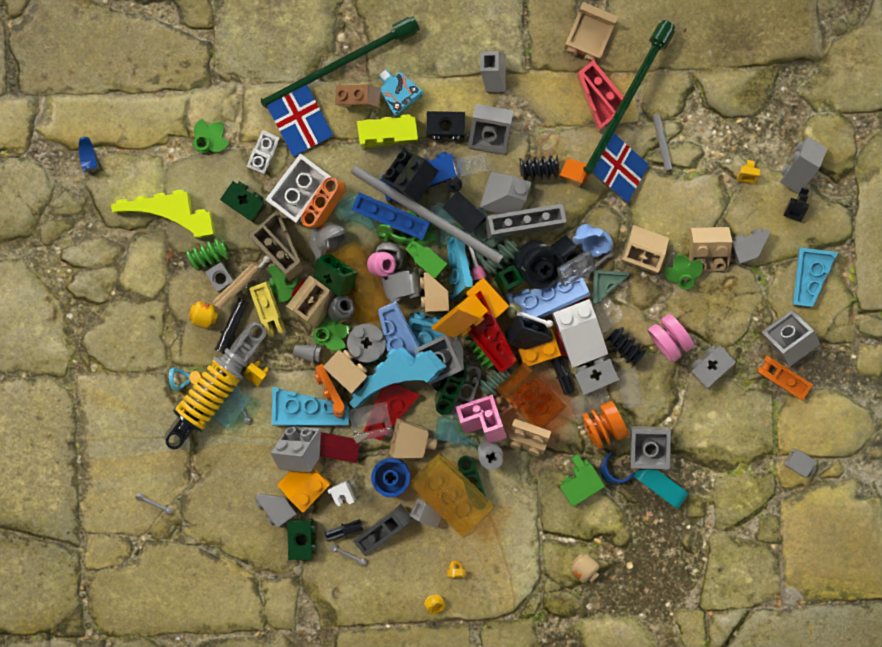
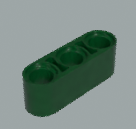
[434,360,468,415]
[457,455,487,510]

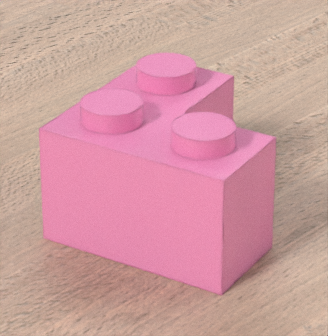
[456,395,507,444]

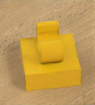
[737,160,760,184]
[243,361,268,387]

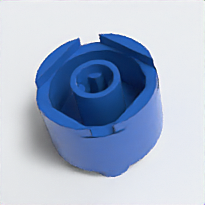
[371,457,410,497]

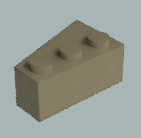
[249,210,304,281]

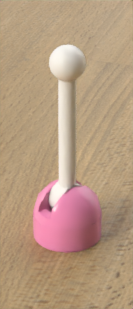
[468,234,487,281]

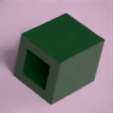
[494,265,524,296]

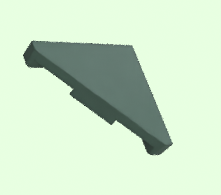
[592,270,630,306]

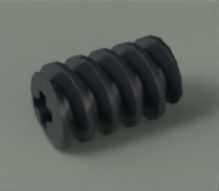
[519,155,559,181]
[604,327,647,368]

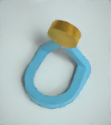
[169,367,202,392]

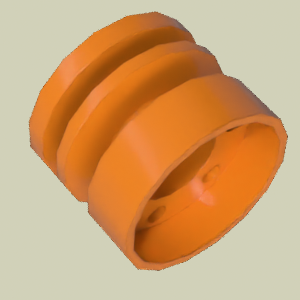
[582,400,629,451]

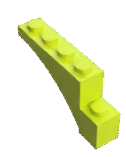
[111,190,216,239]

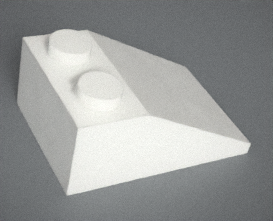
[552,299,608,368]

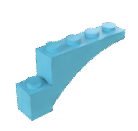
[349,347,447,409]

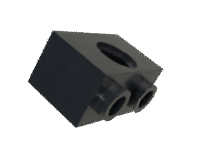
[426,111,465,141]

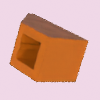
[558,158,590,187]

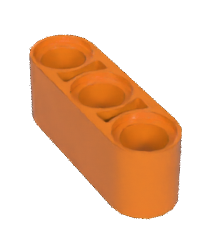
[301,177,346,229]

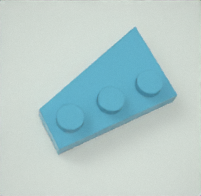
[447,236,473,301]
[792,247,838,307]

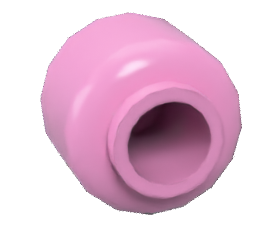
[367,252,396,277]

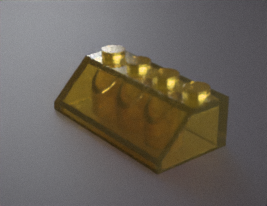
[331,240,390,325]
[409,453,495,538]

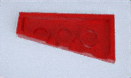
[468,291,517,373]

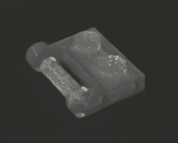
[348,402,394,444]

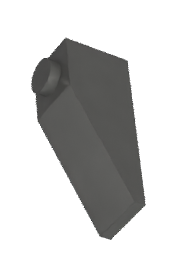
[353,504,413,556]

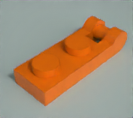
[756,356,813,401]
[314,364,345,418]

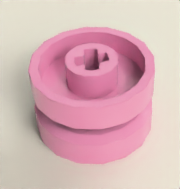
[647,313,695,363]

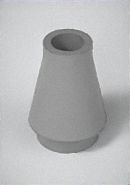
[293,344,323,363]

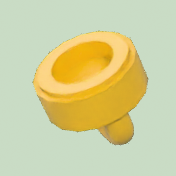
[447,560,466,579]
[424,594,445,615]

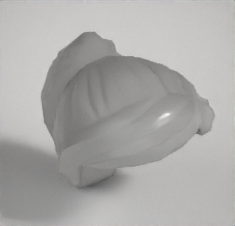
[309,224,346,260]

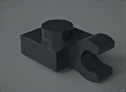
[783,187,809,222]

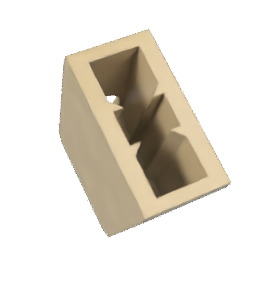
[389,418,437,458]

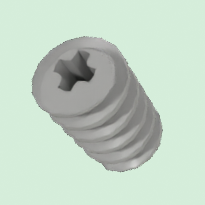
[477,439,504,470]

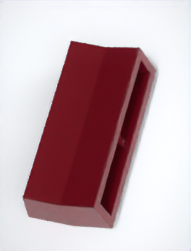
[320,432,361,463]

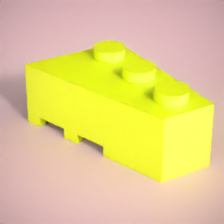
[357,114,418,149]

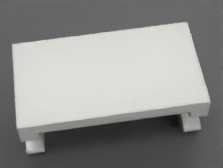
[328,480,356,506]

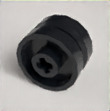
[514,240,564,289]

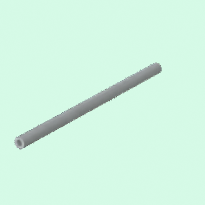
[351,165,503,264]

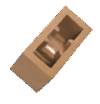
[335,84,381,109]

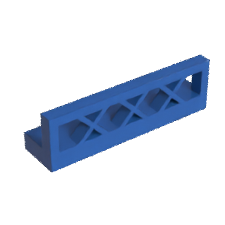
[352,192,431,240]

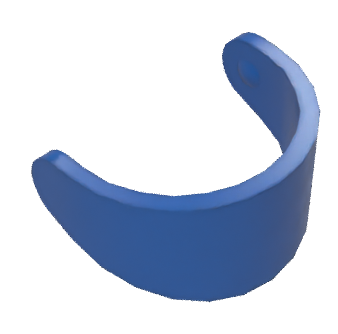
[78,137,97,172]
[600,451,635,485]

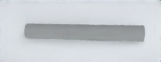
[652,113,673,171]

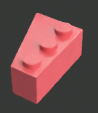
[577,60,630,132]

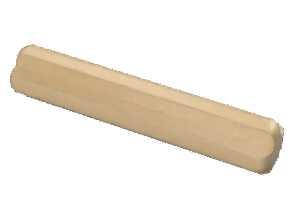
[213,264,260,309]

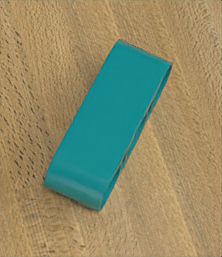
[633,468,689,509]

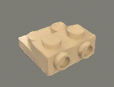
[507,419,551,456]

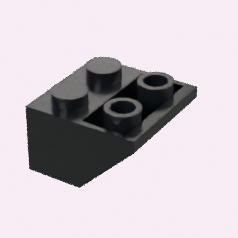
[382,148,439,202]

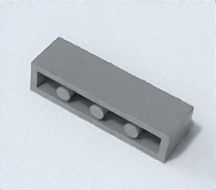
[485,204,566,240]

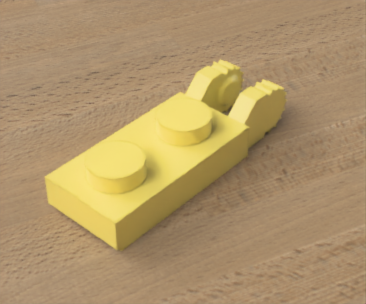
[249,281,285,337]

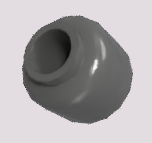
[327,295,355,323]

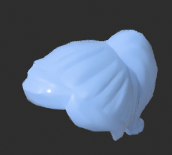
[573,224,613,257]

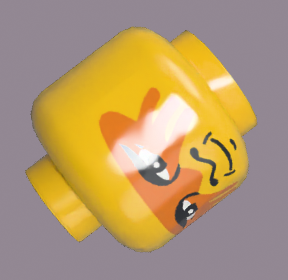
[188,301,218,329]

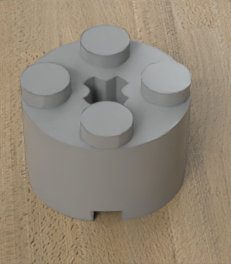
[381,267,423,302]
[347,324,386,362]

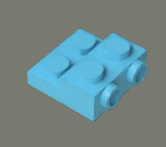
[408,311,445,346]

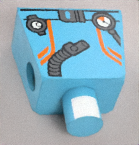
[378,69,423,118]

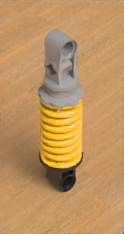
[164,322,266,450]

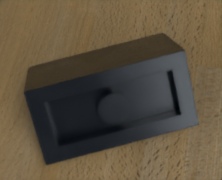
[443,191,486,233]

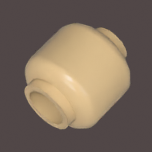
[571,554,599,583]

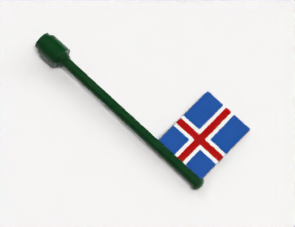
[261,16,420,157]
[583,20,675,203]

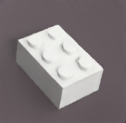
[265,154,331,224]

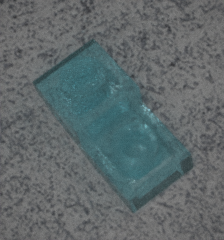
[213,387,252,431]

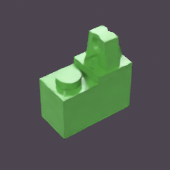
[406,241,447,280]
[559,454,605,507]

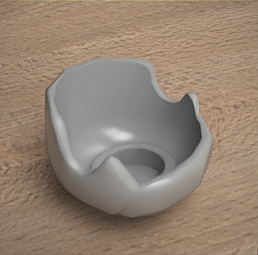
[376,242,404,271]

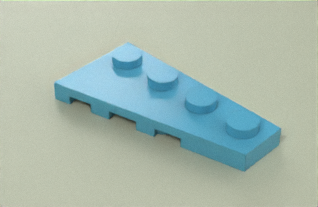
[272,387,349,426]

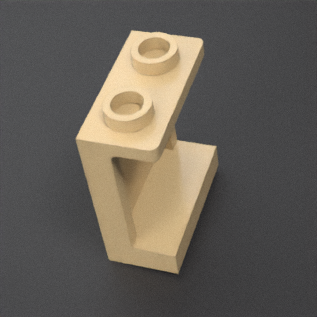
[564,2,618,62]

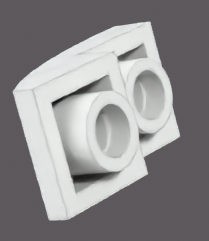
[246,130,280,174]

